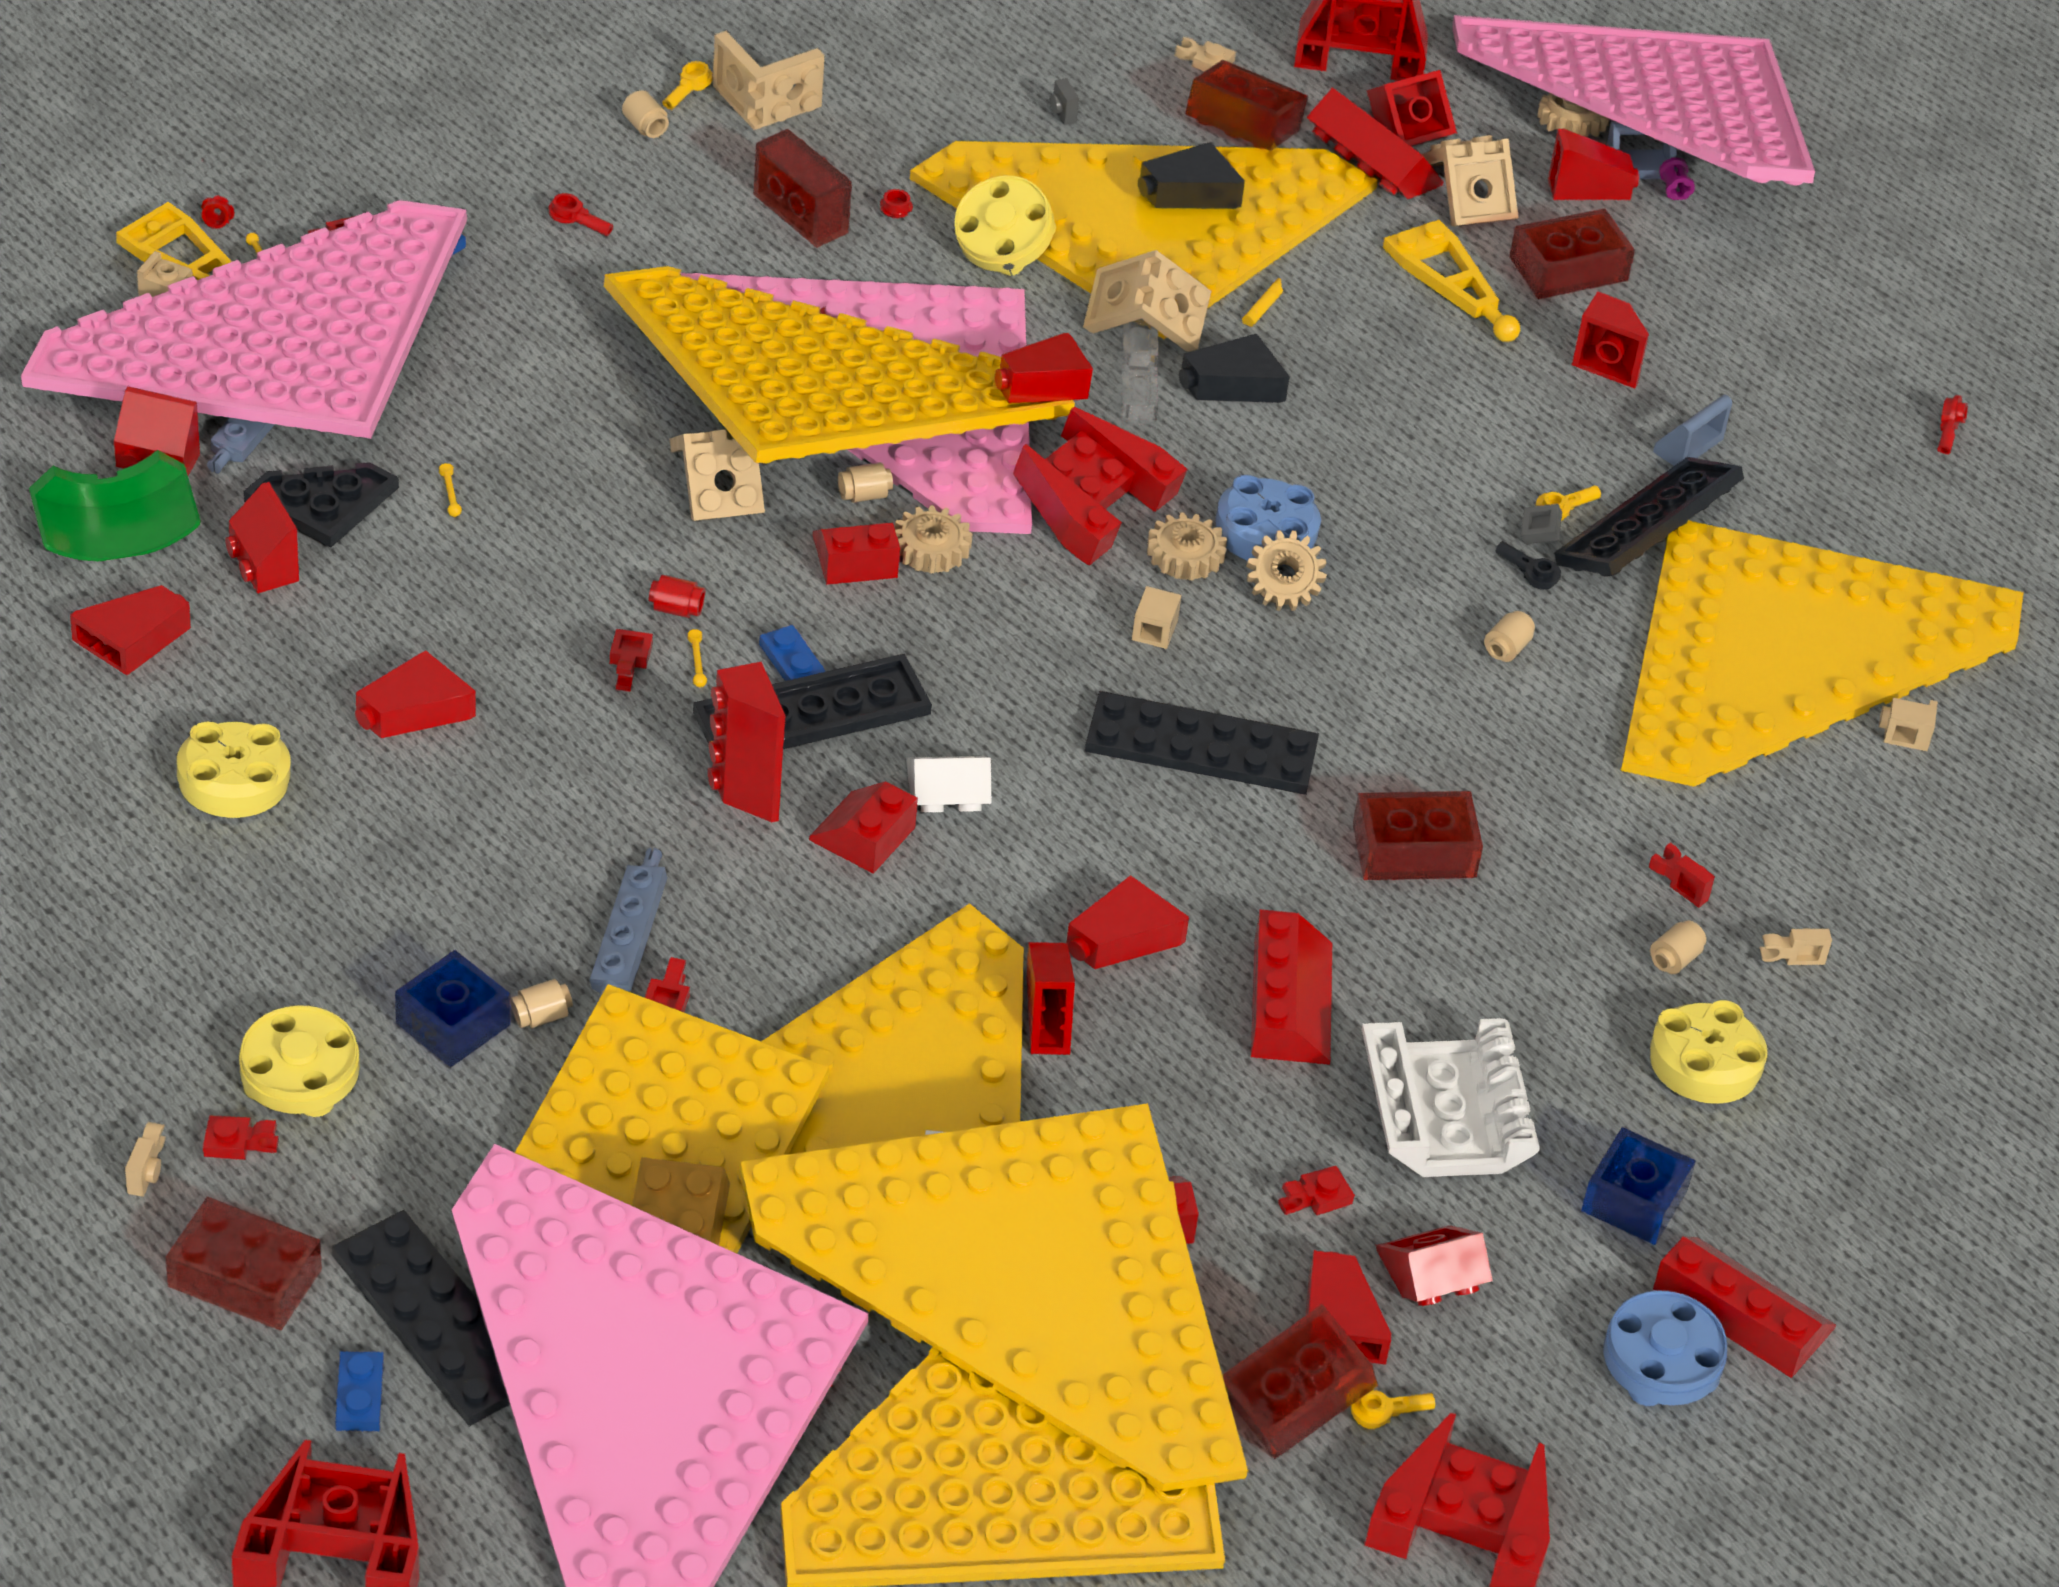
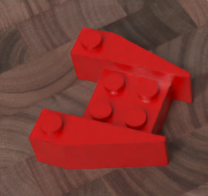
[1294,0,1428,81]
[1013,406,1188,566]
[1365,1413,1550,1587]
[231,1440,419,1587]

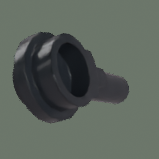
[1495,541,1561,590]

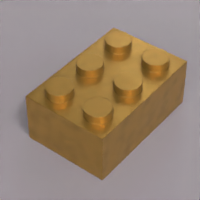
[632,1157,730,1245]

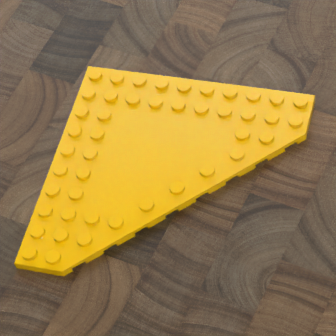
[910,141,1378,340]
[604,266,1075,463]
[1621,520,2024,787]
[761,903,1024,1154]
[740,1103,1248,1492]
[780,1181,1225,1587]

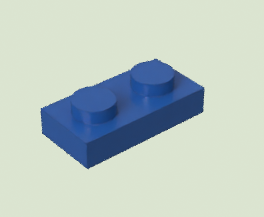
[759,625,826,681]
[336,1352,384,1431]

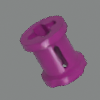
[1659,157,1695,200]

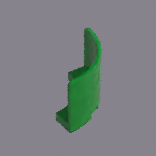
[29,450,201,561]

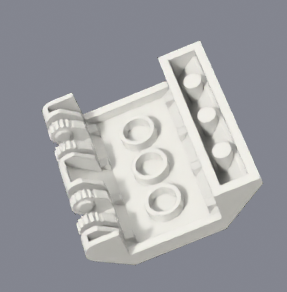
[1362,1018,1540,1177]

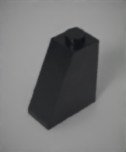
[1138,142,1245,209]
[1179,333,1290,403]

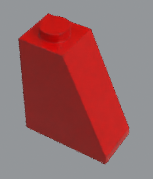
[1548,128,1639,200]
[995,333,1093,403]
[70,585,191,675]
[355,650,476,738]
[1066,875,1189,969]
[1026,942,1075,1055]
[1303,1250,1392,1365]

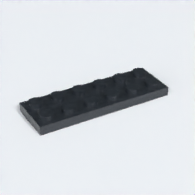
[1554,457,1744,577]
[693,653,932,749]
[1085,691,1319,795]
[332,1209,510,1426]

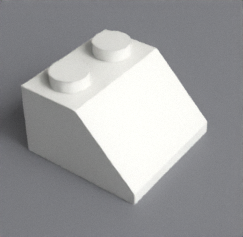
[906,756,991,812]

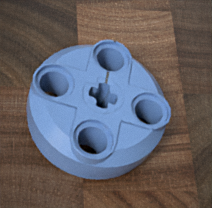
[1215,475,1321,561]
[1603,1291,1727,1406]

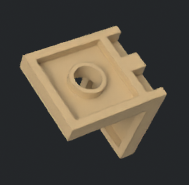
[713,31,825,130]
[1422,136,1518,227]
[1083,250,1211,352]
[670,429,765,521]

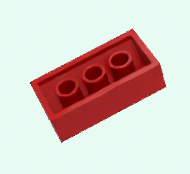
[1307,87,1444,199]
[707,661,785,823]
[1251,909,1332,1065]
[1653,1236,1836,1379]

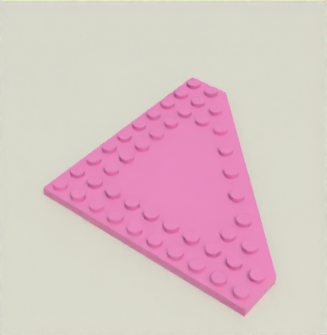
[1452,15,1815,185]
[21,200,467,438]
[681,273,1032,534]
[452,1144,868,1587]

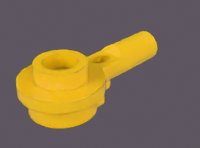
[662,61,713,110]
[1535,485,1601,521]
[1351,1390,1435,1429]

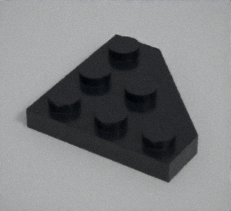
[243,462,399,548]

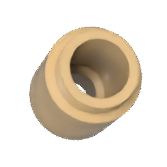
[622,90,669,138]
[838,462,893,503]
[1484,611,1535,662]
[1650,921,1706,974]
[510,979,573,1029]

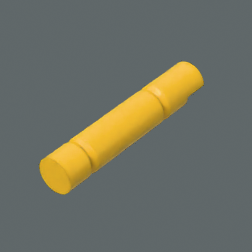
[1242,278,1283,327]

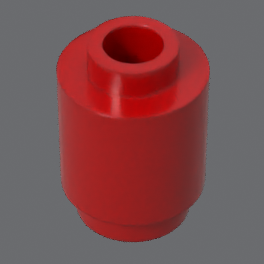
[649,575,706,618]

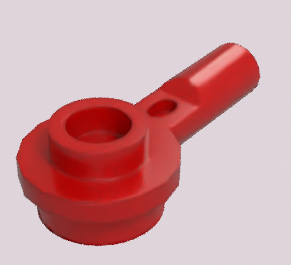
[548,193,613,236]
[1937,395,1968,455]

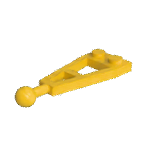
[116,202,232,280]
[1383,220,1520,342]

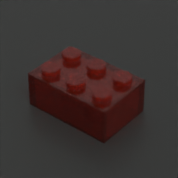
[1185,59,1308,151]
[753,128,852,248]
[1509,208,1635,299]
[1353,791,1483,880]
[165,1196,322,1331]
[1222,1304,1378,1459]

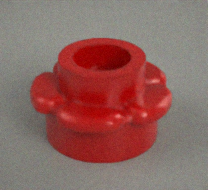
[880,189,913,218]
[201,195,235,229]

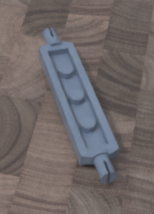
[207,418,275,474]
[590,848,667,1004]

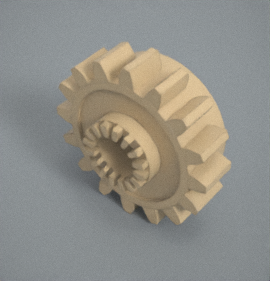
[1538,93,1609,138]
[895,505,972,573]
[1147,513,1227,580]
[1246,530,1327,611]

